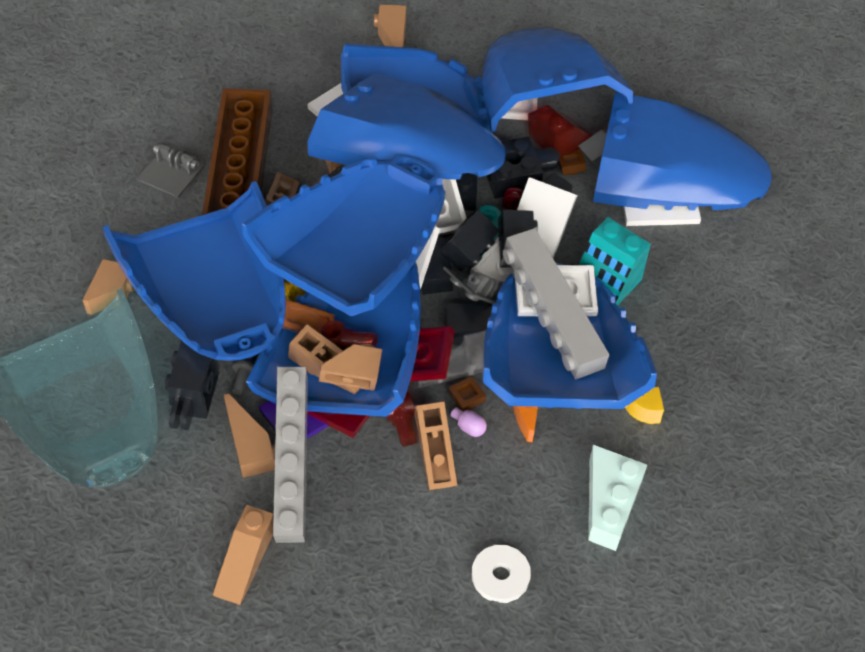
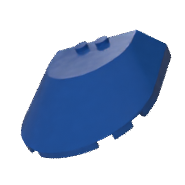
[341,44,491,130]

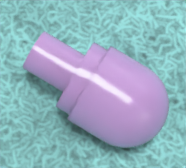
[450,407,487,437]

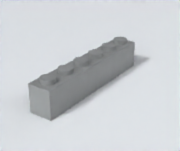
[503,228,609,380]
[273,367,308,543]

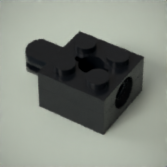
[486,136,559,198]
[165,340,220,430]

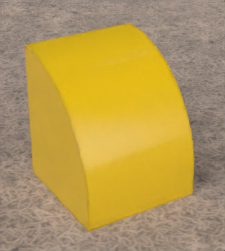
[625,387,664,424]

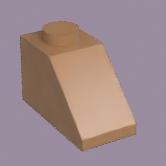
[83,259,135,315]
[319,344,382,391]

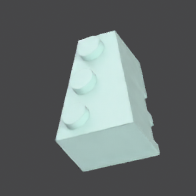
[588,445,647,551]

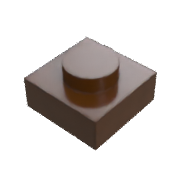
[558,150,587,176]
[448,376,486,412]

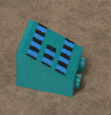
[579,217,651,306]

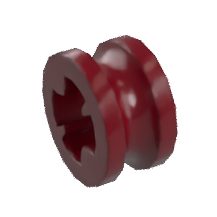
[502,188,524,210]

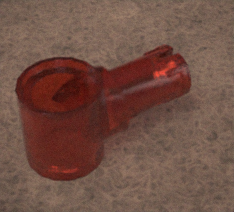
[321,321,378,351]
[386,391,417,447]

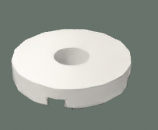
[472,545,531,603]

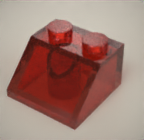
[528,105,593,157]

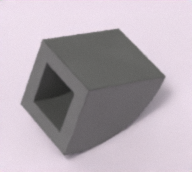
[578,130,606,167]

